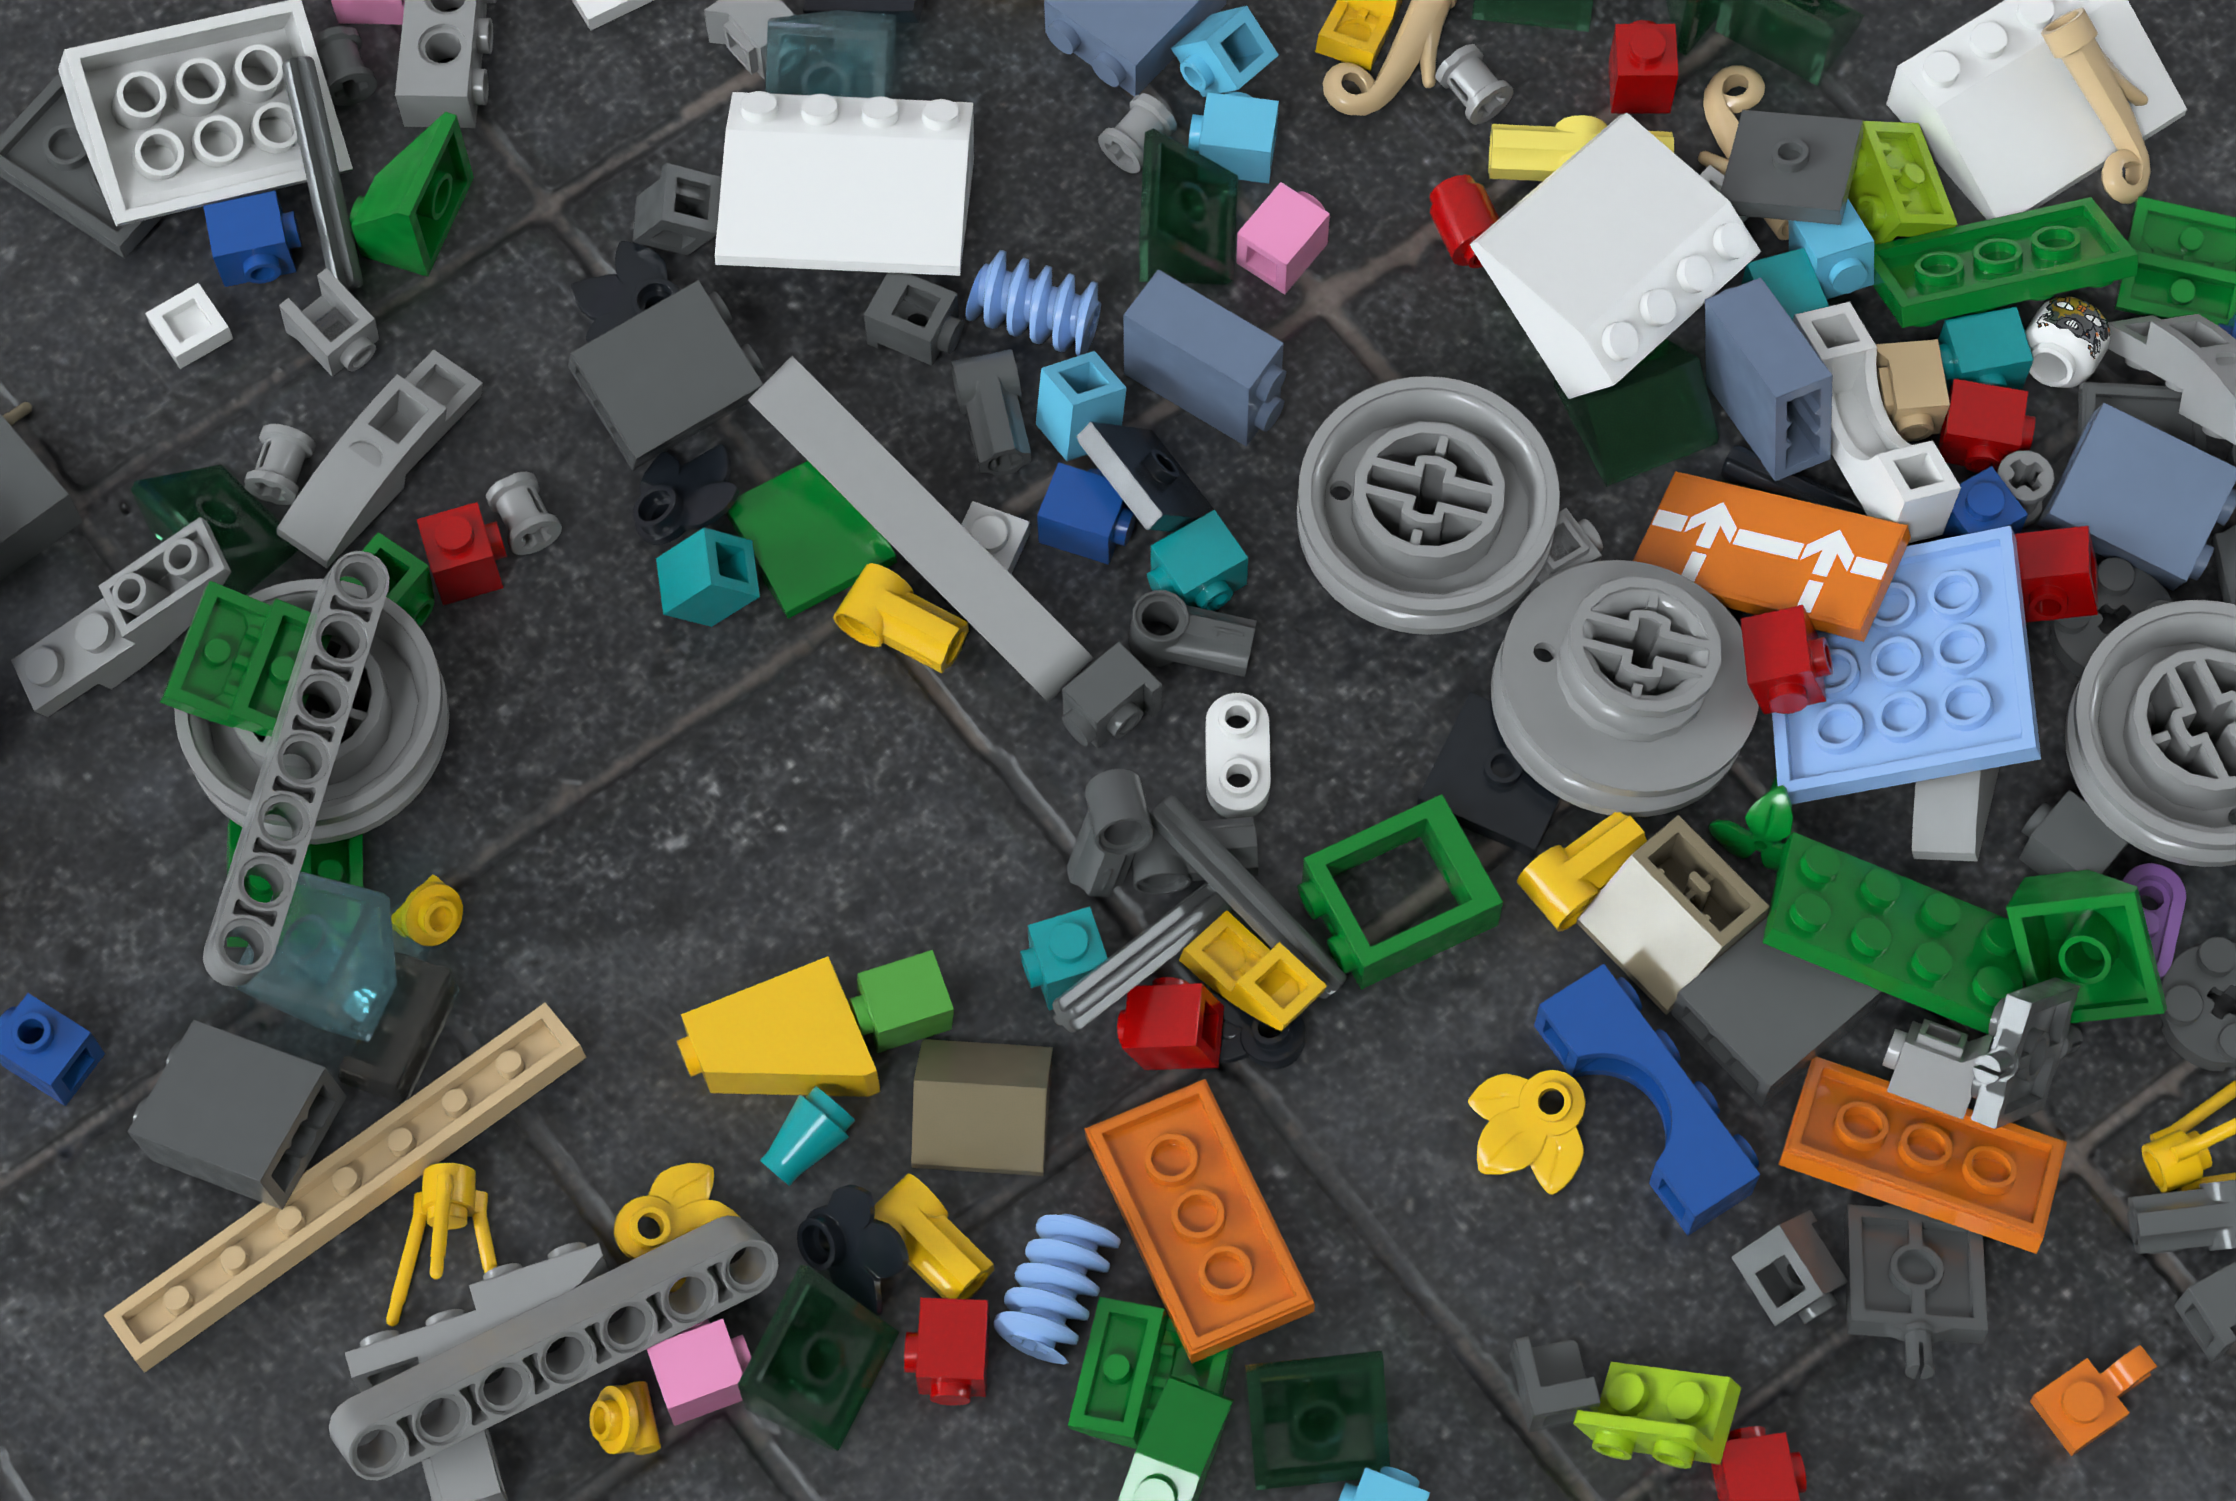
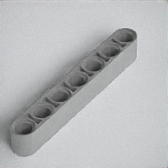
[748,356,1093,703]
[203,551,390,987]
[329,1216,779,1481]

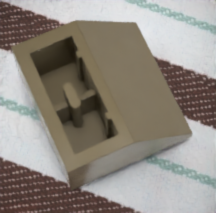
[1576,815,1770,1015]

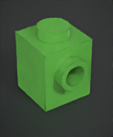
[849,950,954,1053]

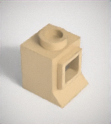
[1875,339,1950,441]

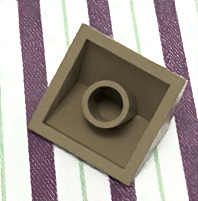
[911,1039,1053,1176]

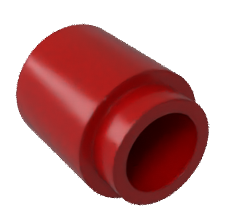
[1429,175,1500,268]

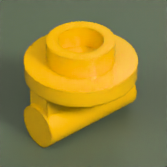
[387,874,463,946]
[589,1381,661,1455]

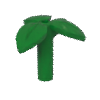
[1708,773,1793,871]

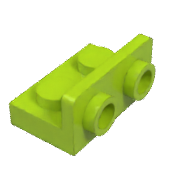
[1848,121,1958,245]
[1573,1362,1741,1469]

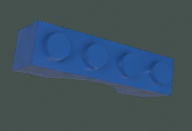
[1534,964,1761,1236]

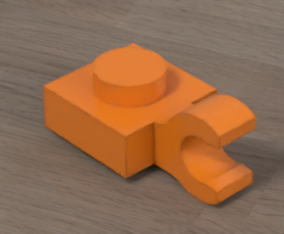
[2030,1345,2157,1457]

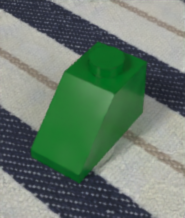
[1118,1376,1234,1501]

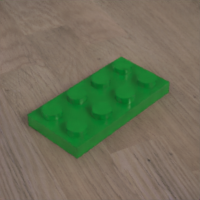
[1872,197,2138,328]
[1762,832,2024,1037]

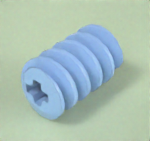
[965,250,1101,356]
[994,1213,1121,1365]

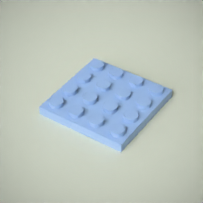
[1772,526,2041,804]

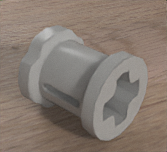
[1435,44,1513,125]
[1098,93,1177,173]
[244,424,316,505]
[1997,451,2054,527]
[486,471,562,555]

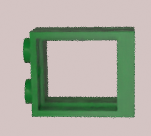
[1297,794,1503,990]

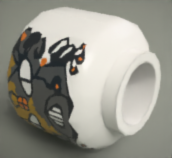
[2025,297,2111,388]

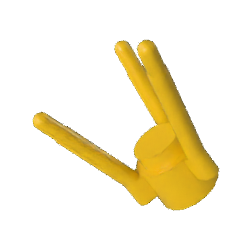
[2142,1080,2236,1193]
[386,1163,498,1327]

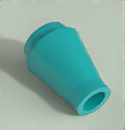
[760,1086,855,1186]

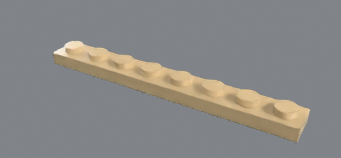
[104,1002,587,1373]

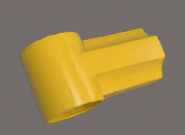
[833,563,969,673]
[1517,812,1647,932]
[874,1173,994,1299]

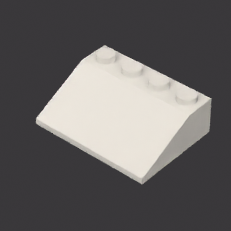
[58,0,353,227]
[1886,0,2187,220]
[715,91,974,276]
[1470,113,1761,399]

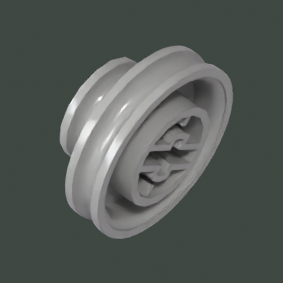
[1297,376,1560,635]
[1491,560,1759,818]
[174,579,450,844]
[2065,600,2236,867]

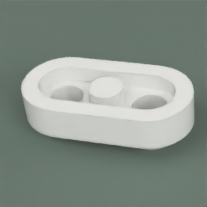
[1205,693,1271,819]

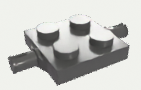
[1971,977,2083,1129]
[1844,1204,1988,1380]

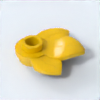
[1468,1070,1586,1195]
[614,1163,739,1293]

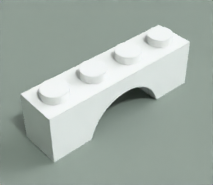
[1793,302,1961,543]

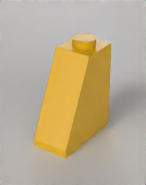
[676,956,881,1097]

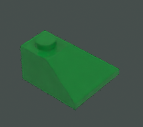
[349,112,474,277]
[2006,869,2167,1023]

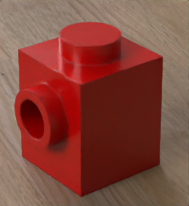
[1608,20,1678,114]
[1938,379,2035,473]
[416,502,507,606]
[2015,526,2098,622]
[1740,605,1833,715]
[1117,977,1224,1070]
[904,1297,990,1405]
[1711,1426,1807,1501]

